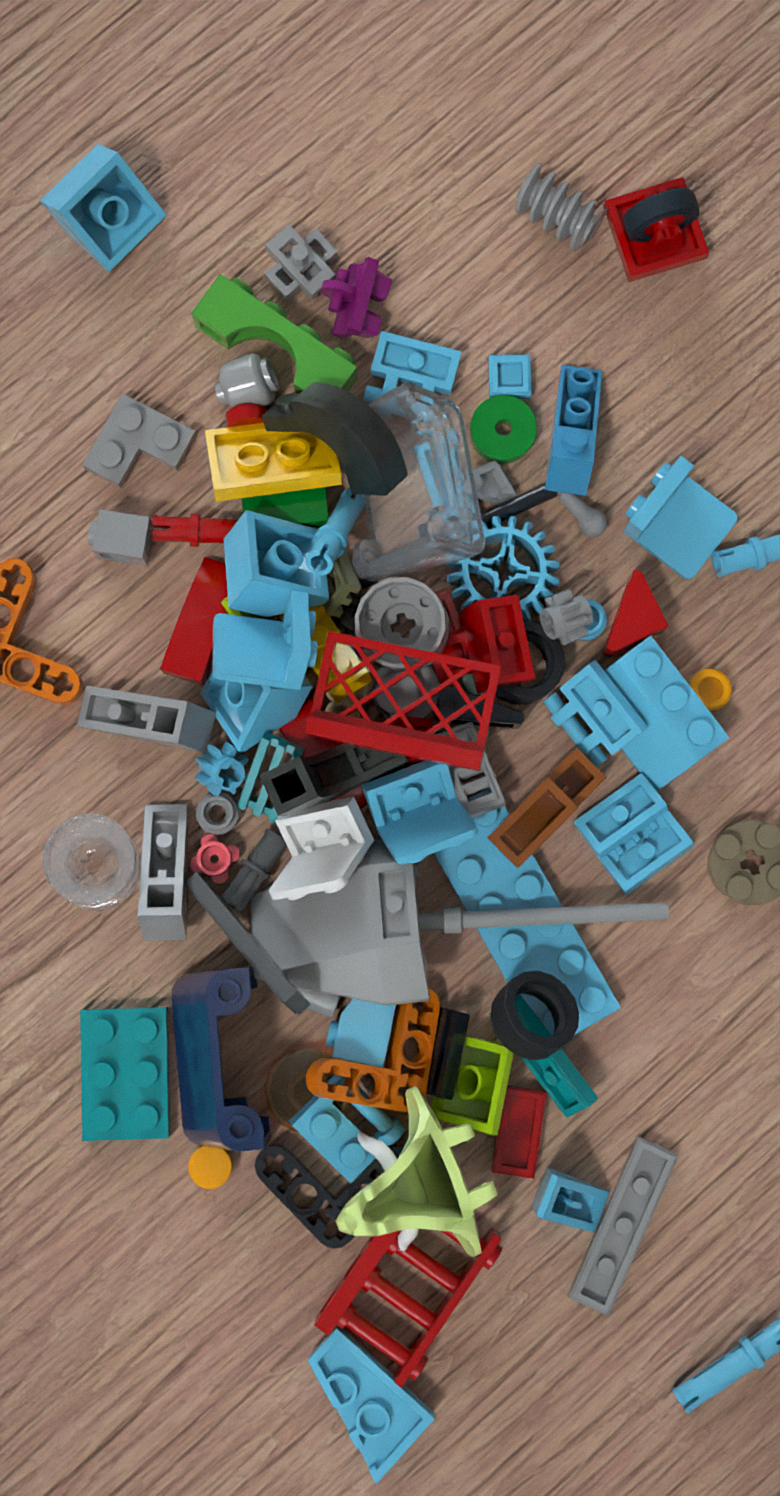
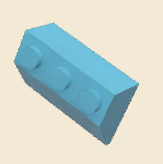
[605,636,730,791]

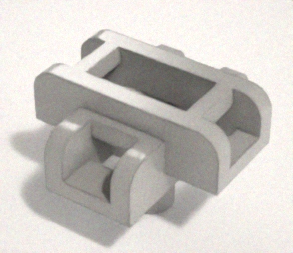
[264,224,338,302]

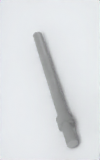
[419,902,669,934]

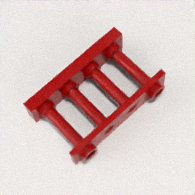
[314,1227,503,1388]

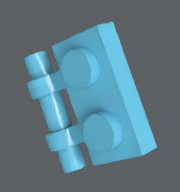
[363,331,462,422]
[543,660,648,767]

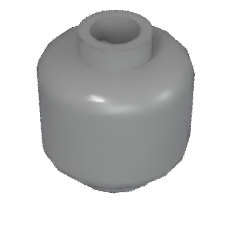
[215,353,280,408]

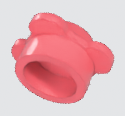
[190,834,240,884]

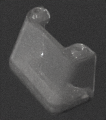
[352,381,485,581]

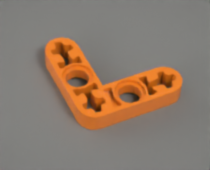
[0,558,83,705]
[306,988,440,1112]

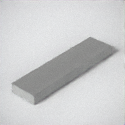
[568,1136,679,1316]

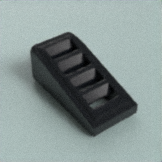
[437,686,524,729]

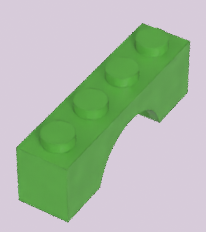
[191,274,358,394]

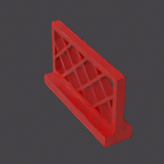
[305,631,501,772]

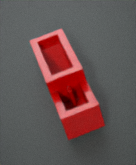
[160,557,228,686]

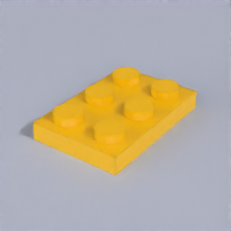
[205,423,342,502]

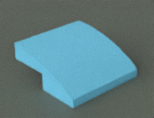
[573,773,694,896]

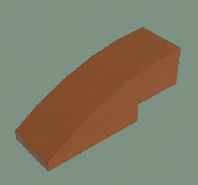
[487,747,607,868]

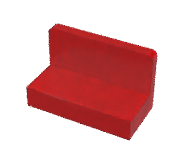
[461,595,535,693]

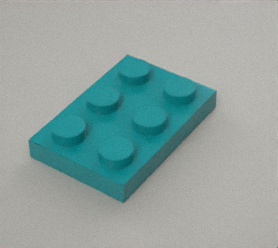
[80,1007,170,1141]

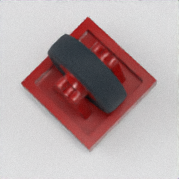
[603,177,709,282]

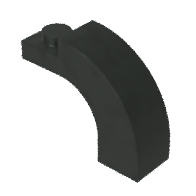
[262,382,408,496]
[259,744,409,816]

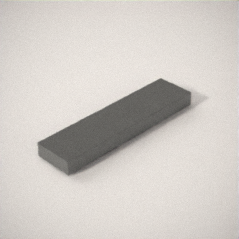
[185,872,311,1015]

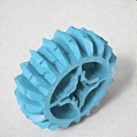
[446,516,560,621]

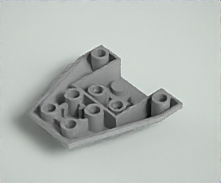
[250,839,430,1006]

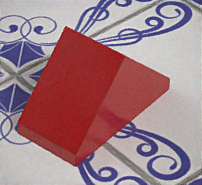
[602,570,668,658]

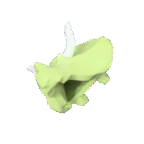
[336,1086,498,1257]

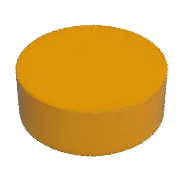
[689,669,732,712]
[188,1146,233,1189]

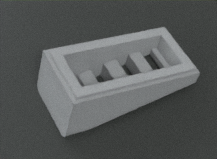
[438,722,506,818]

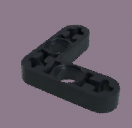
[255,1144,404,1249]

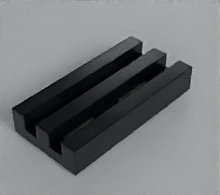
[426,1007,470,1100]

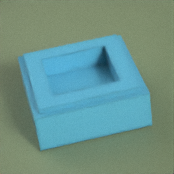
[488,355,531,399]

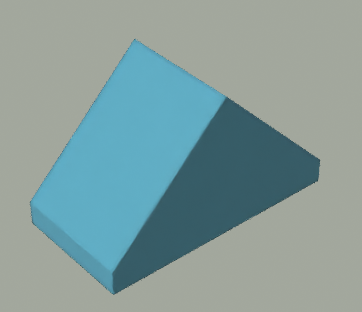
[532,1166,610,1233]

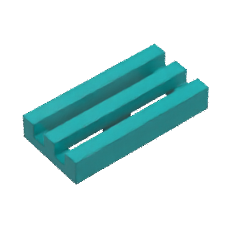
[237,732,305,824]

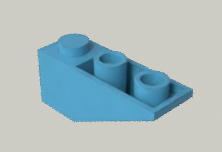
[545,365,602,496]

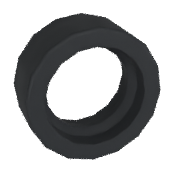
[496,621,565,705]
[490,970,579,1060]

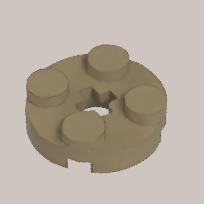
[707,820,780,905]

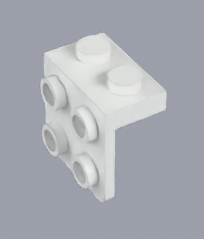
[269,797,374,900]

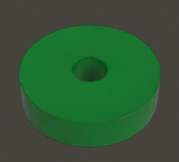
[470,395,537,464]

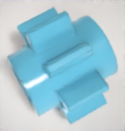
[195,741,249,797]

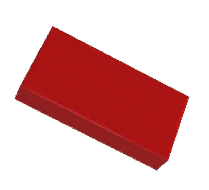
[491,1085,546,1179]

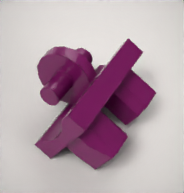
[321,257,392,339]

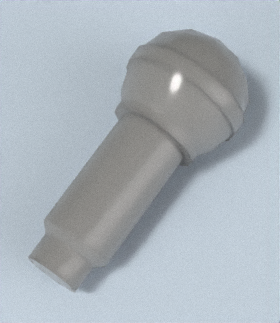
[557,492,608,537]

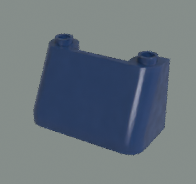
[171,966,271,1151]

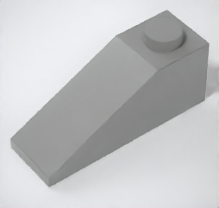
[77,686,216,754]
[138,804,189,941]

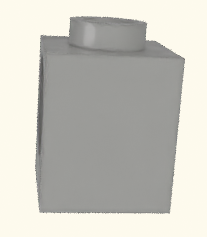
[88,509,154,566]

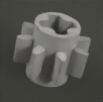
[540,589,593,645]

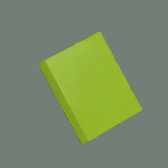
[431,1035,514,1136]

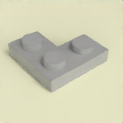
[82,393,197,488]

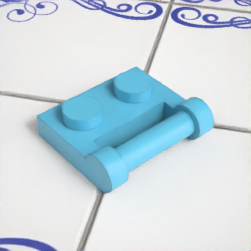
[289,1075,405,1183]

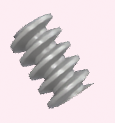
[515,162,607,251]

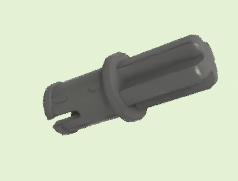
[222,829,287,911]

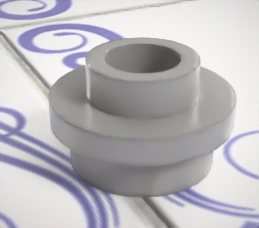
[196,793,239,835]

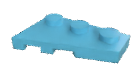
[308,1326,435,1484]

